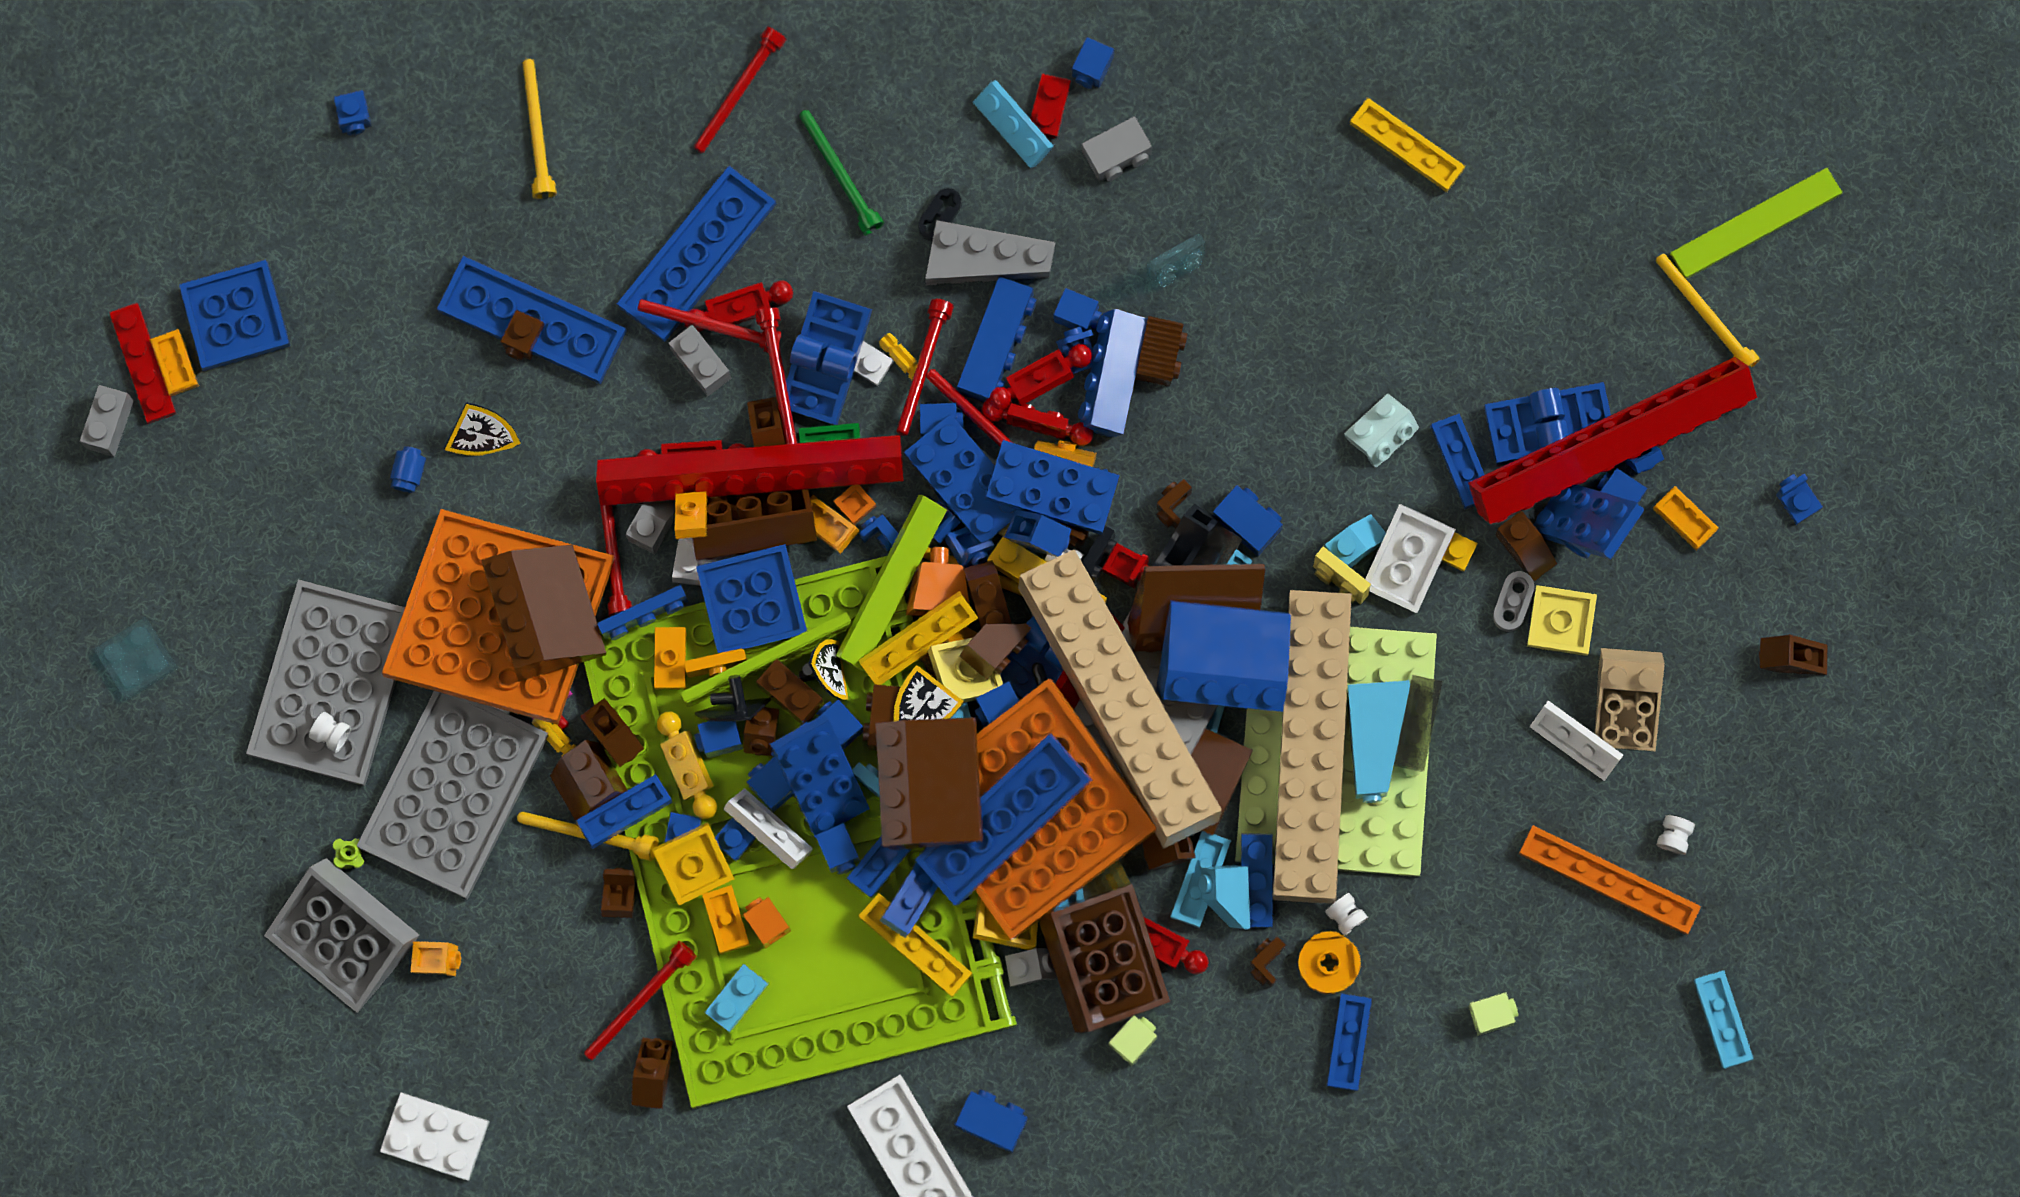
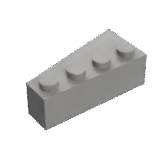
[925,221,1055,285]

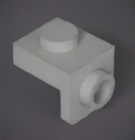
[1005,948,1057,986]

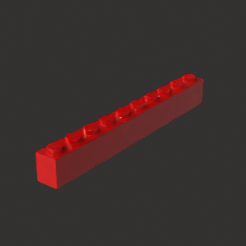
[1468,357,1757,524]
[596,435,904,506]

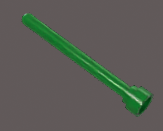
[800,110,884,236]

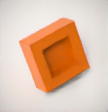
[833,485,877,525]

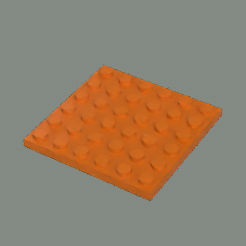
[382,509,614,725]
[975,679,1157,940]

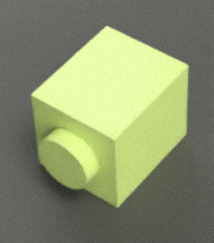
[1468,993,1518,1036]
[1109,1015,1157,1066]

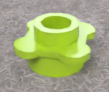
[332,839,364,869]

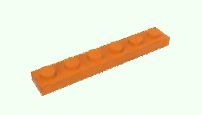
[1519,825,1701,935]

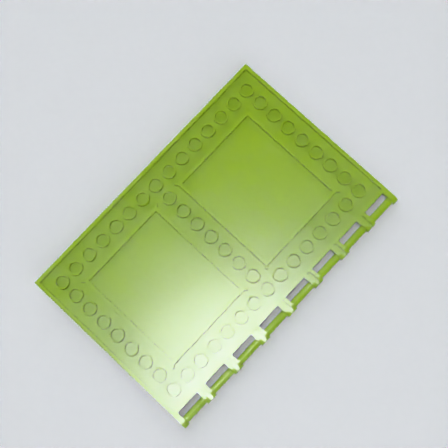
[584,556,1017,1109]

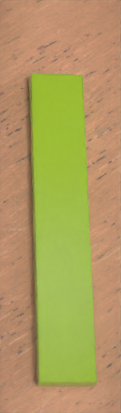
[1670,168,1842,279]
[836,495,947,671]
[680,612,852,707]

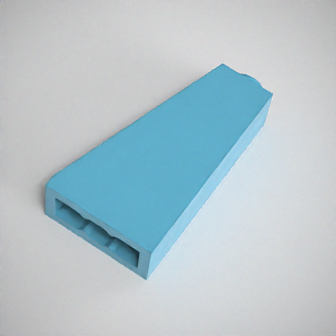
[1347,680,1410,803]

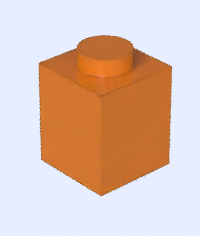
[743,897,791,948]

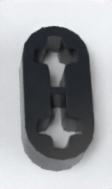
[918,188,962,241]

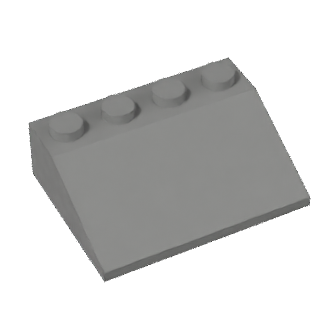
[264,858,419,1013]

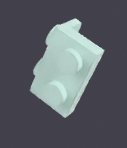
[1344,393,1419,467]

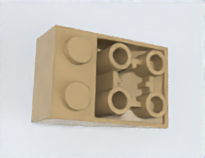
[1595,648,1665,751]

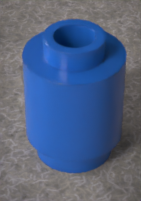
[390,446,426,493]

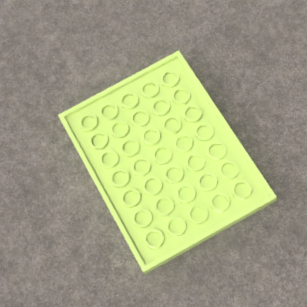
[1235,627,1437,877]

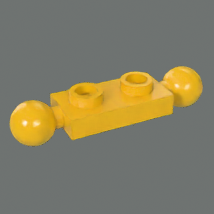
[657,711,717,819]

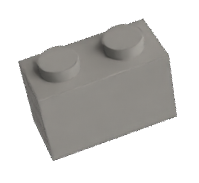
[1082,116,1152,181]
[669,325,732,396]
[80,385,134,457]

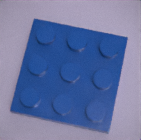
[179,260,291,371]
[696,544,807,653]

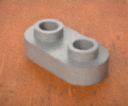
[1493,571,1534,632]

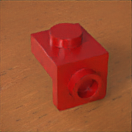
[1102,543,1149,589]

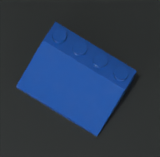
[1156,601,1291,712]

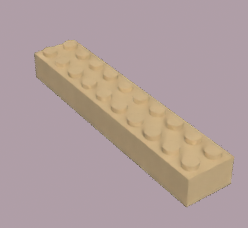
[1018,549,1222,848]
[1272,590,1352,904]

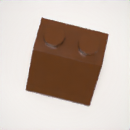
[550,740,628,821]

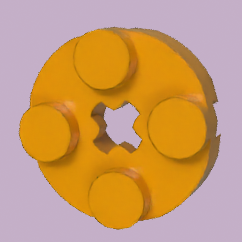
[1298,931,1361,994]

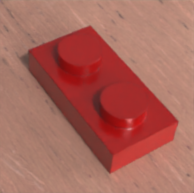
[1031,74,1071,138]

